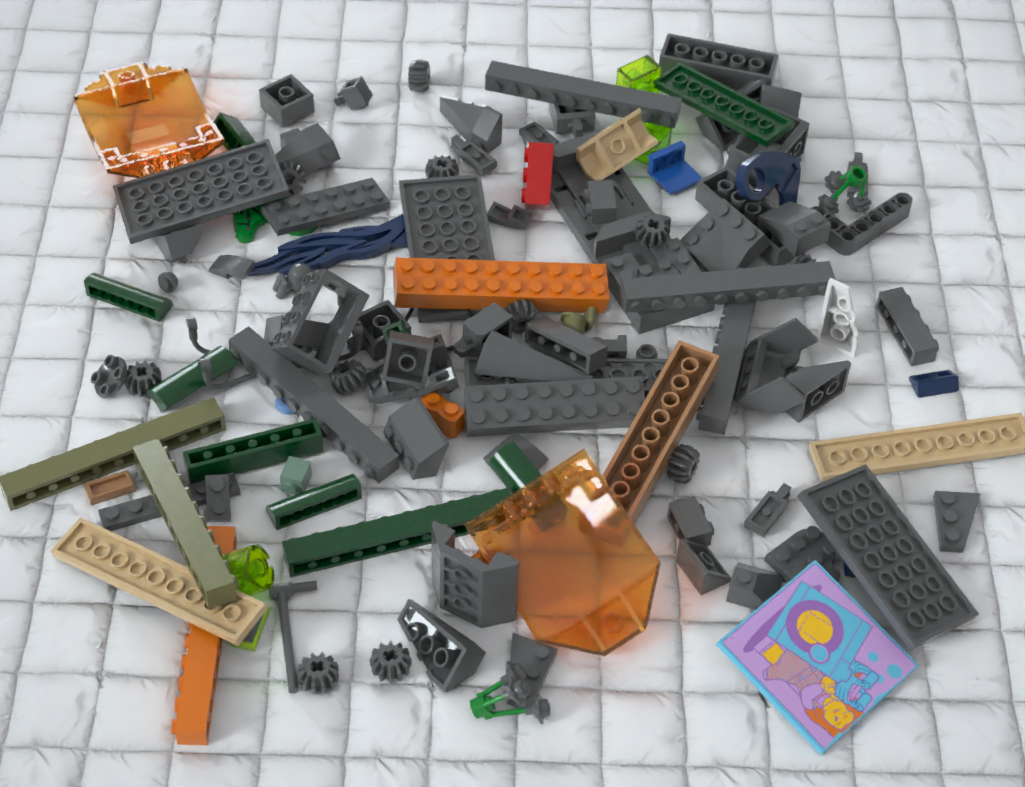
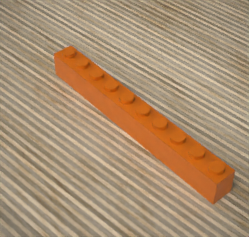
[171,525,237,746]

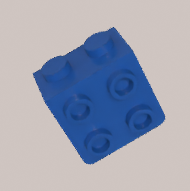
[647,141,702,195]

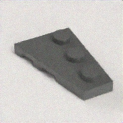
[507,633,558,708]

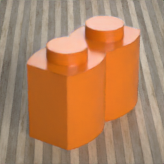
[421,392,465,438]

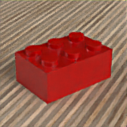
[521,142,554,210]

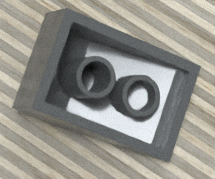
[757,201,831,256]
[785,360,851,423]

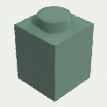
[280,456,312,494]

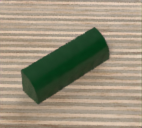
[210,112,256,151]
[84,273,173,322]
[147,346,239,412]
[488,440,568,532]
[266,474,362,531]

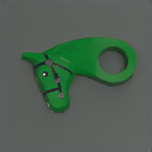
[232,198,319,244]

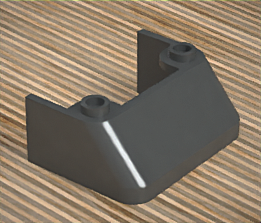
[733,318,818,414]

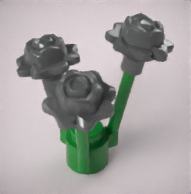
[818,165,872,215]
[470,661,551,724]

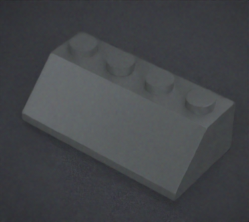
[695,79,767,151]

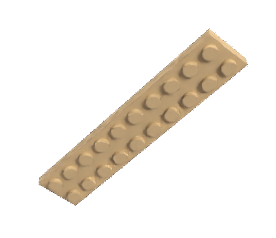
[808,413,1025,482]
[50,517,267,646]

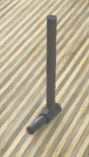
[268,581,317,694]

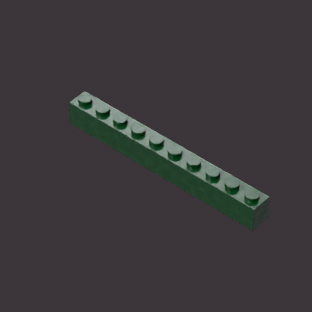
[282,488,517,578]

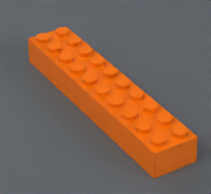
[393,257,610,313]

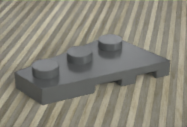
[933,491,981,553]

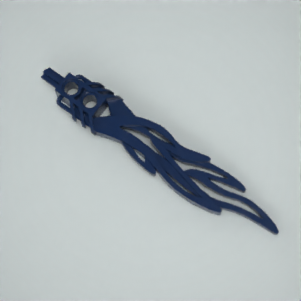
[248,214,408,276]

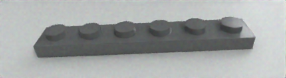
[98,472,241,531]

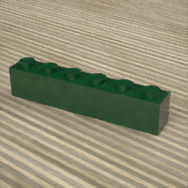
[182,418,324,484]

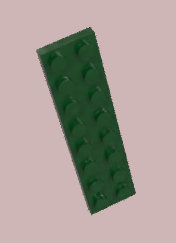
[653,62,795,148]

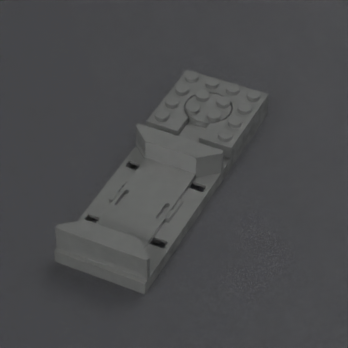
[550,131,715,334]

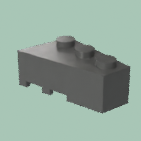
[264,315,331,353]

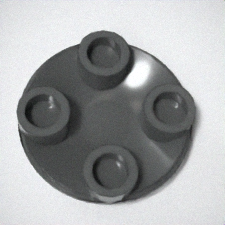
[91,355,127,398]

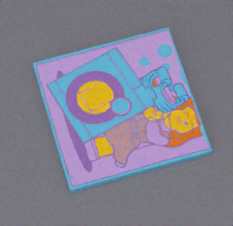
[716,560,919,755]

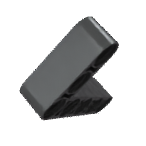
[811,193,913,256]

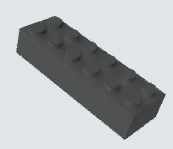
[658,33,779,90]
[695,166,807,266]

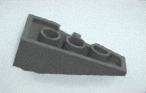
[440,95,502,154]
[275,123,341,181]
[397,599,486,692]

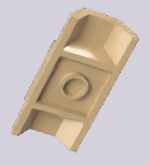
[576,108,659,181]

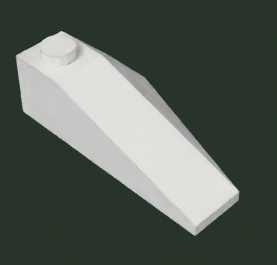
[816,278,859,358]

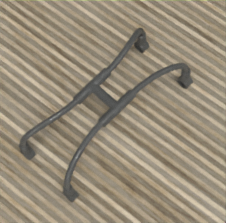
[186,294,363,390]

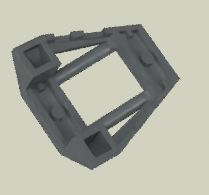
[365,334,459,404]

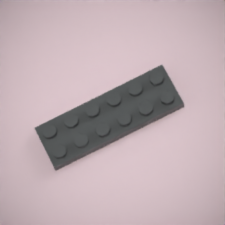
[261,178,390,236]

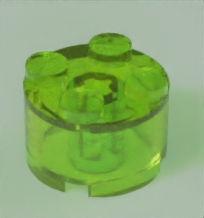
[223,545,274,596]

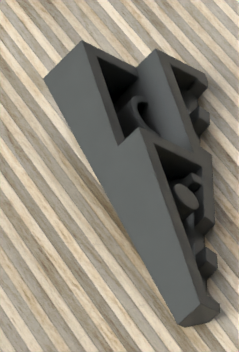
[474,330,593,382]

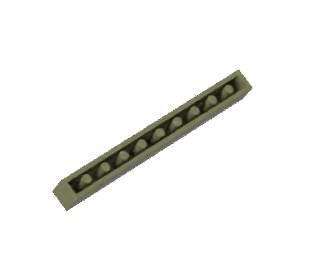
[0,397,226,511]
[132,439,239,609]

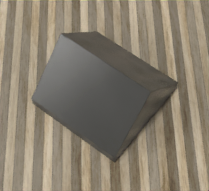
[676,538,731,595]

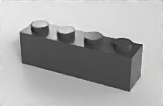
[876,287,939,367]
[525,315,608,374]

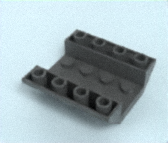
[431,521,520,628]

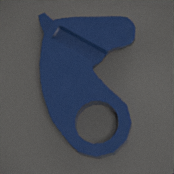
[736,152,802,206]

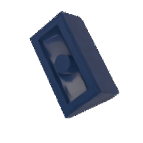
[909,370,959,398]

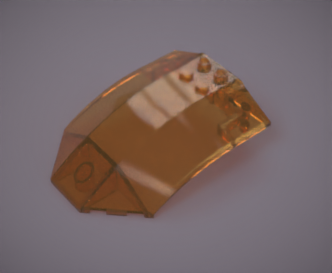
[74,62,225,178]
[465,449,661,657]

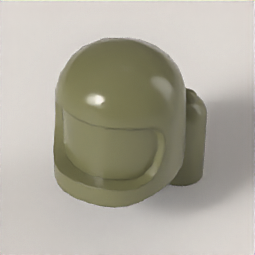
[560,307,597,335]

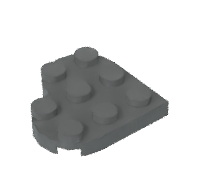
[764,526,841,582]

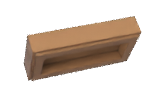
[84,470,136,506]

